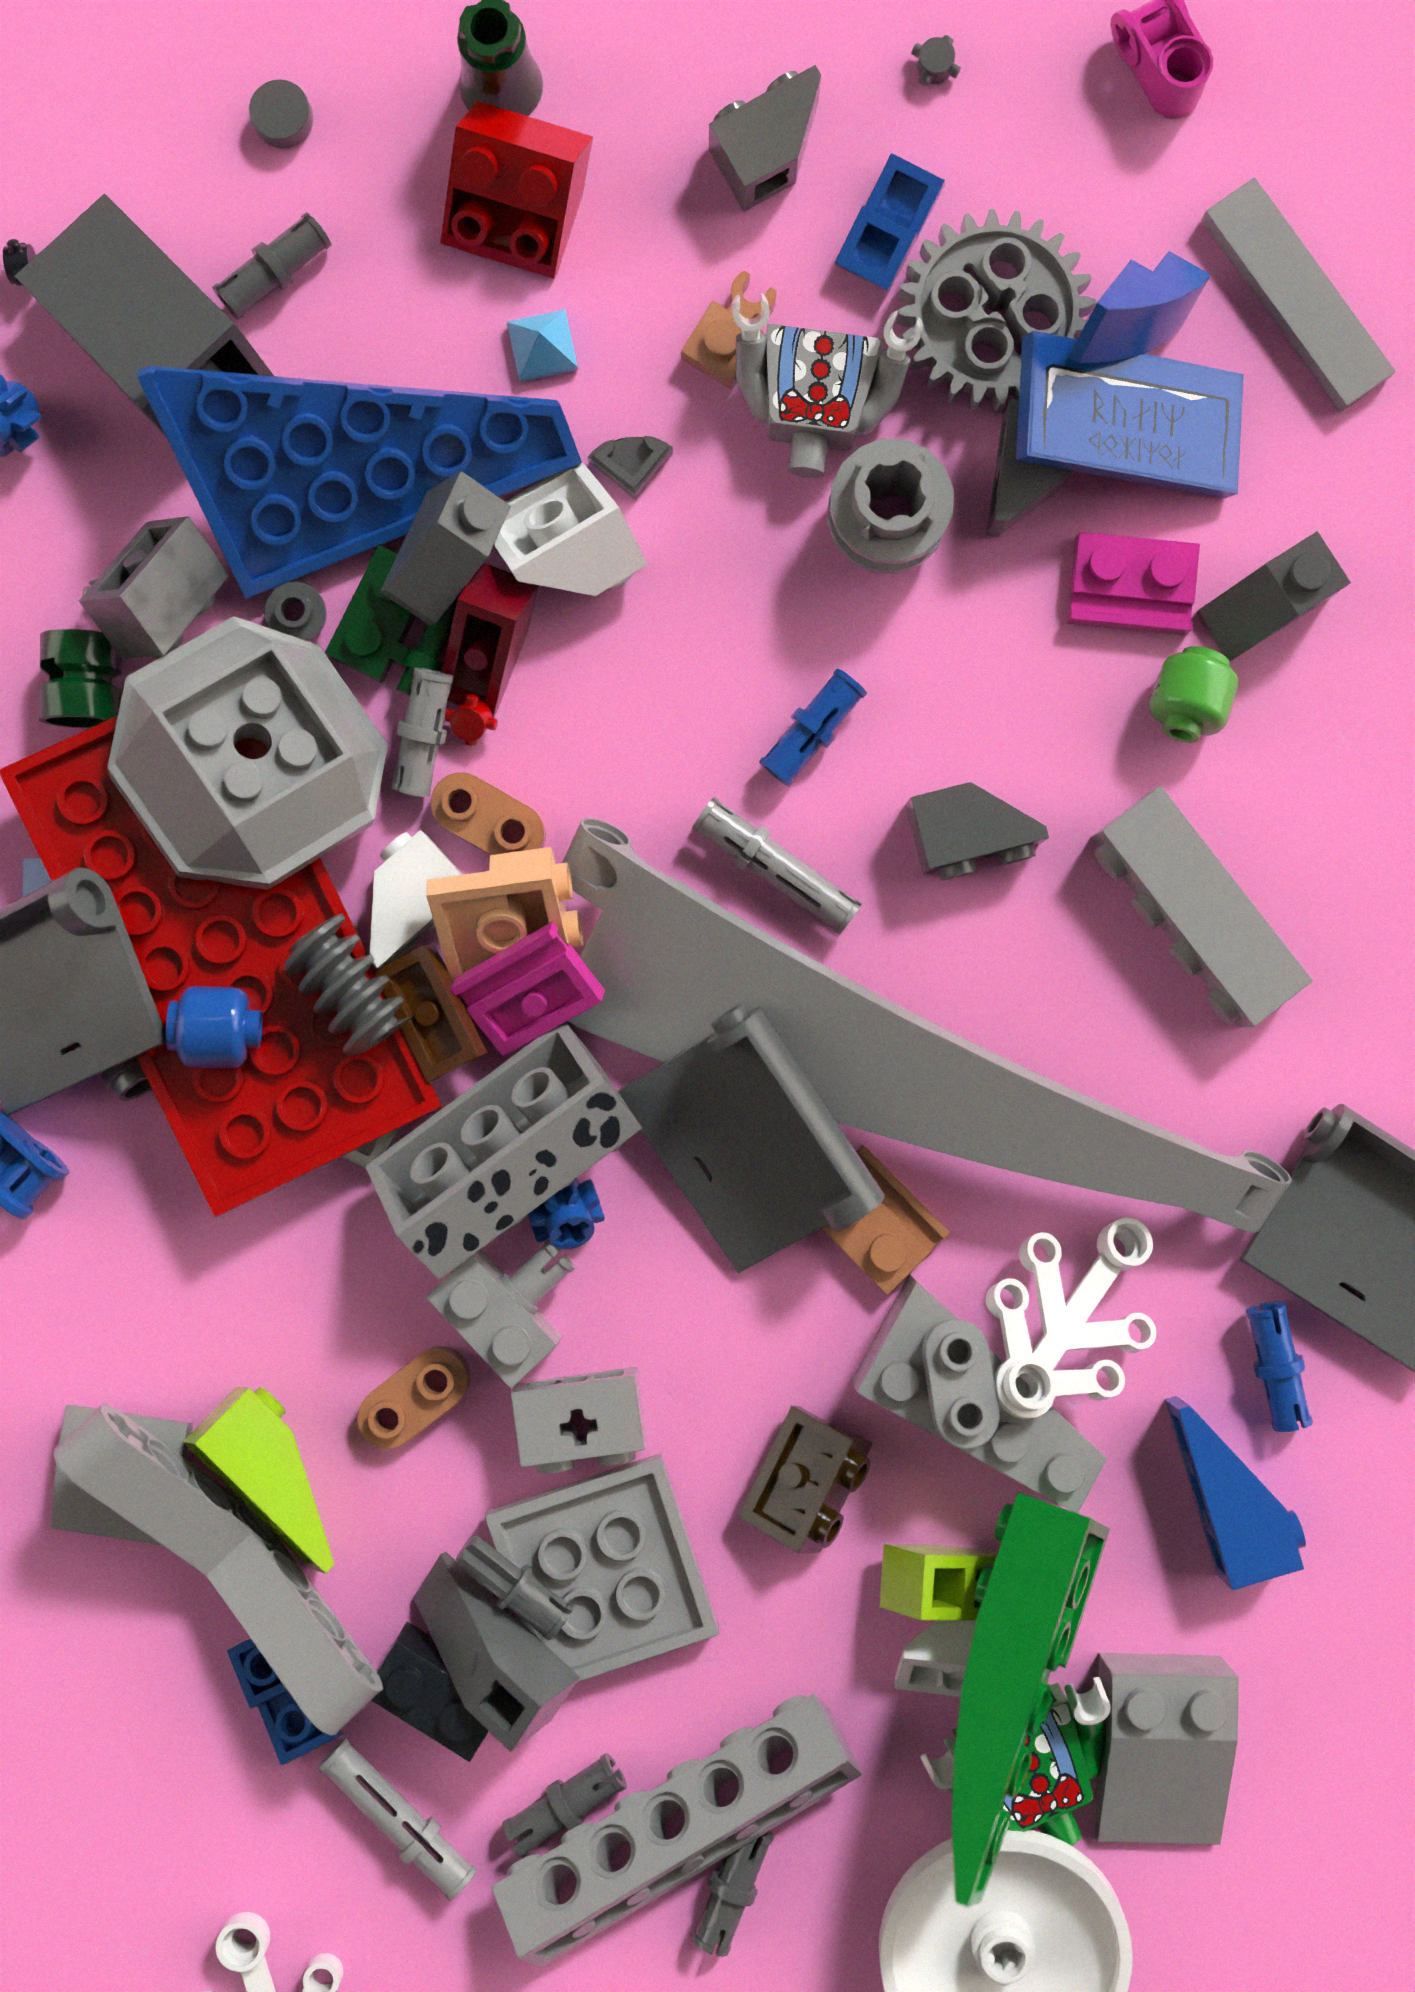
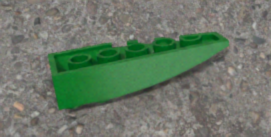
[951,1492,1110,1907]

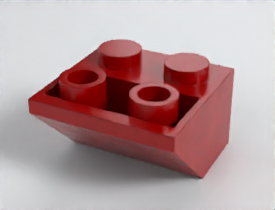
[440,101,593,279]

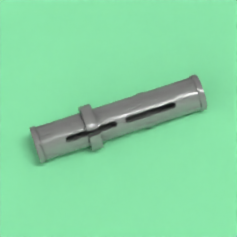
[691,796,862,935]
[317,1738,477,1901]

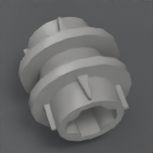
[827,439,954,574]

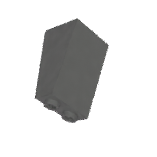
[15,193,274,437]

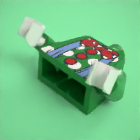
[921,1677,1111,1846]

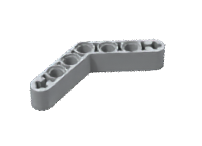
[53,1404,383,1736]

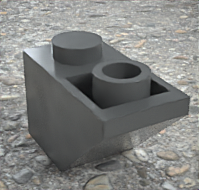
[709,65,822,211]
[905,782,1049,881]

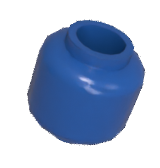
[166,986,263,1069]

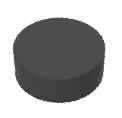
[249,79,313,148]

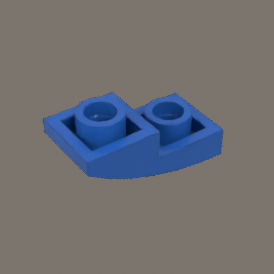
[227,1638,343,1765]

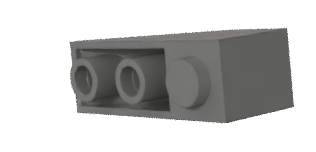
[414,1551,580,1752]

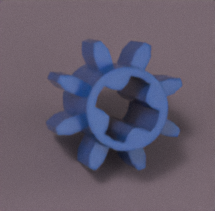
[0,375,42,457]
[527,1178,605,1249]

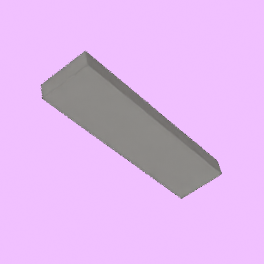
[1201,177,1396,412]

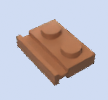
[822,1145,950,1295]

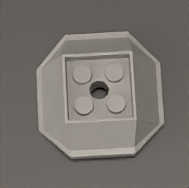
[107,616,388,890]

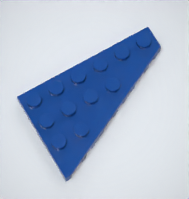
[137,366,582,599]

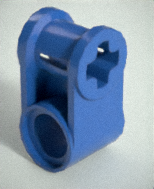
[0,1110,69,1219]

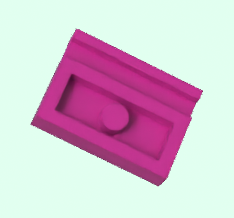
[1067,532,1200,635]
[450,921,605,1056]

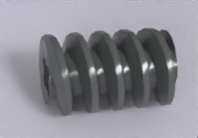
[283,914,414,1057]

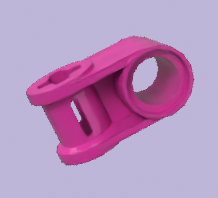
[1110,0,1214,118]

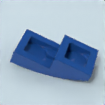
[835,153,945,292]

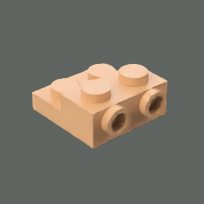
[426,847,584,981]

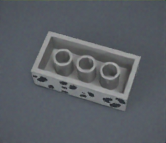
[365,1022,642,1280]

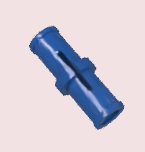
[759,668,867,787]
[1246,1301,1313,1432]

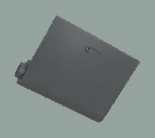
[0,868,167,1116]
[618,1003,885,1273]
[1239,1104,1415,1373]

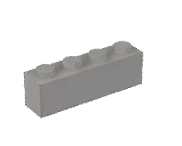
[1091,785,1313,1028]

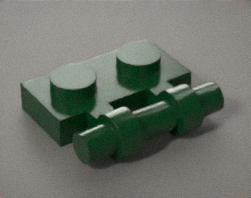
[325,545,465,697]

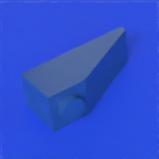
[1165,1396,1306,1591]

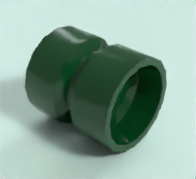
[39,629,122,729]

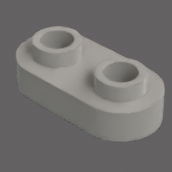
[922,1319,999,1448]

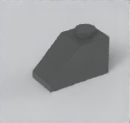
[986,399,1074,537]
[380,471,511,626]
[1196,531,1351,662]

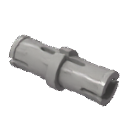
[391,668,453,797]

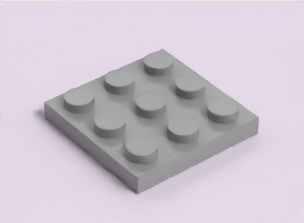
[485,1453,719,1682]

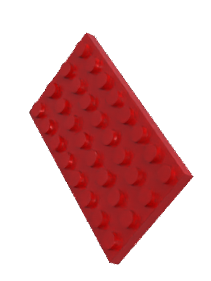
[0,716,442,1217]

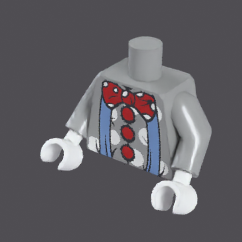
[732,293,923,478]

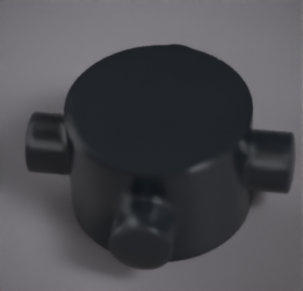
[3,239,36,286]

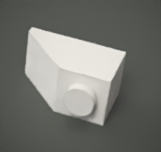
[370,830,463,968]

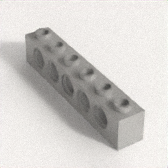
[491,1693,862,1967]

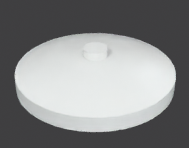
[879,1828,1133,1992]

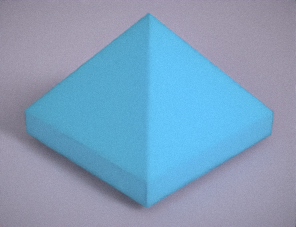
[507,309,578,383]

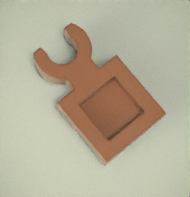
[681,271,777,390]

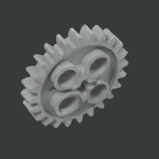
[896,209,1096,413]

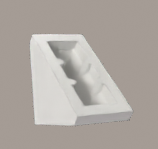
[894,1620,976,1697]

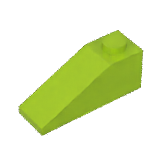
[183,1387,335,1574]
[879,1544,999,1620]

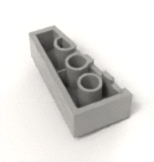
[852,1275,1107,1513]

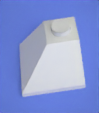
[493,460,648,596]

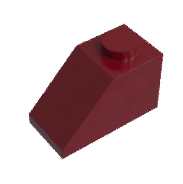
[442,563,539,718]

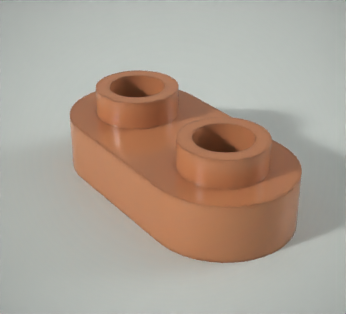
[431,772,546,855]
[357,1346,470,1449]

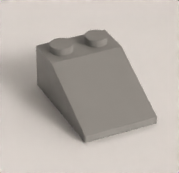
[1095,1653,1239,1845]

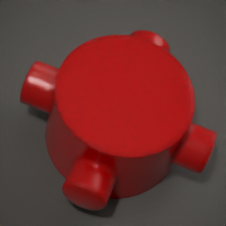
[445,694,498,746]

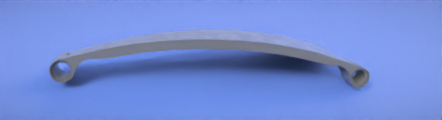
[562,818,1292,1233]

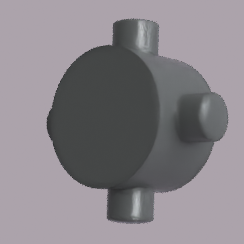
[911,35,961,86]

